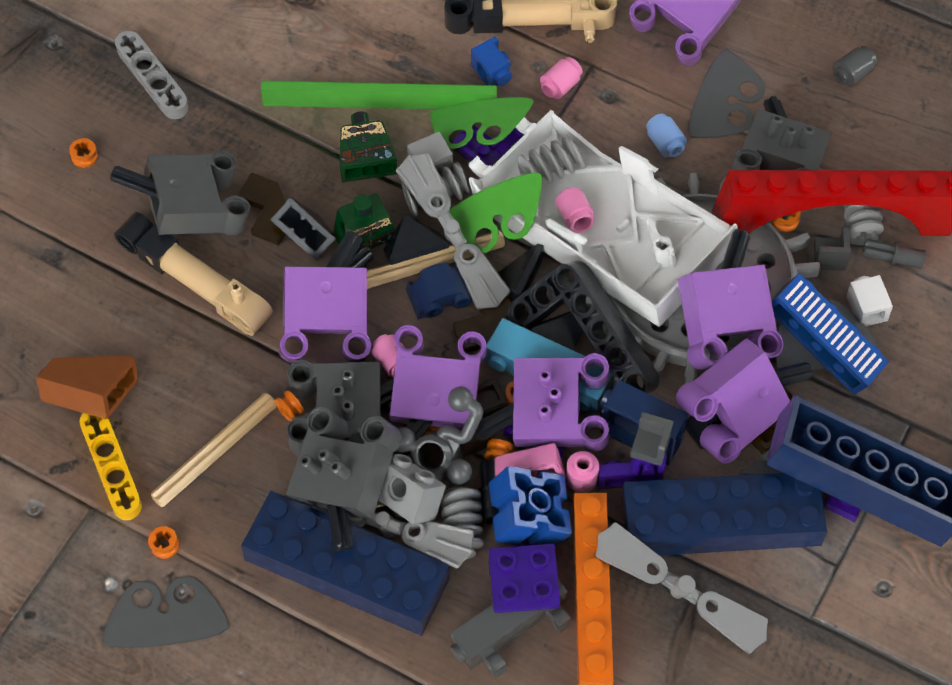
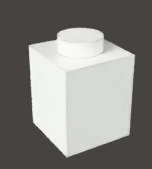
[846,275,893,326]

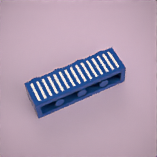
[771,273,889,395]

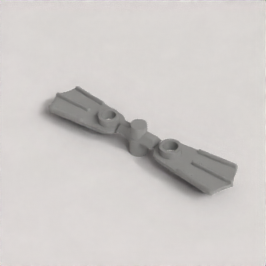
[396,153,510,310]
[309,506,474,569]
[595,522,768,654]

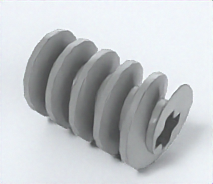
[517,135,586,183]
[402,163,469,217]
[843,205,884,246]
[441,487,484,560]

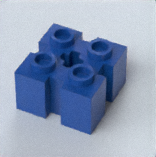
[489,466,572,547]

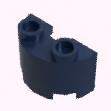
[406,263,473,320]

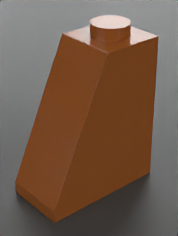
[37,355,139,419]

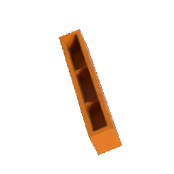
[572,493,614,685]

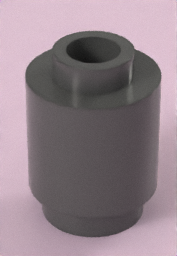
[833,46,877,87]

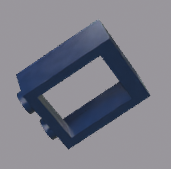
[600,380,688,466]

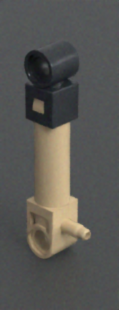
[444,0,617,43]
[114,212,273,336]

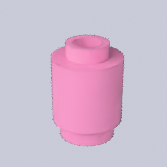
[540,57,583,99]
[555,188,594,233]
[371,334,405,378]
[566,451,599,493]

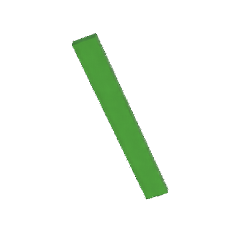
[261,81,497,110]

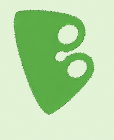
[430,97,534,149]
[449,173,542,254]

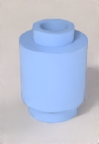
[646,113,687,157]

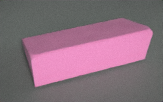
[494,443,567,480]

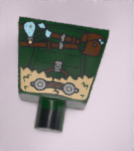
[339,111,397,183]
[333,193,395,249]

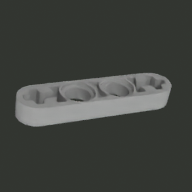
[115,31,189,119]

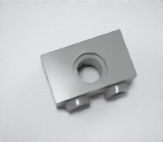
[378,454,446,524]

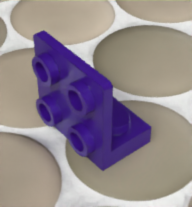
[488,544,560,613]

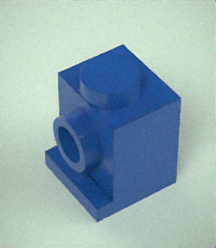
[471,36,512,86]

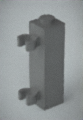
[450,580,571,678]

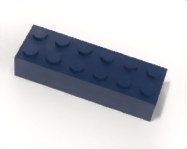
[766,395,952,547]
[621,473,827,555]
[241,490,450,636]

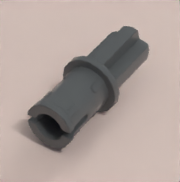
[863,239,926,269]

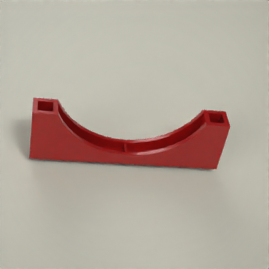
[712,170,952,236]

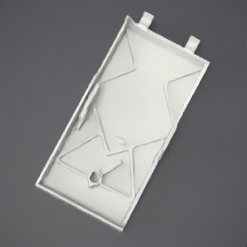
[468,110,738,327]

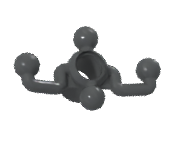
[389,386,483,524]

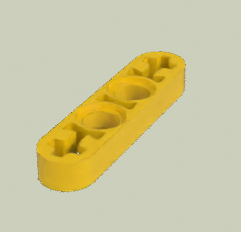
[79,413,142,520]

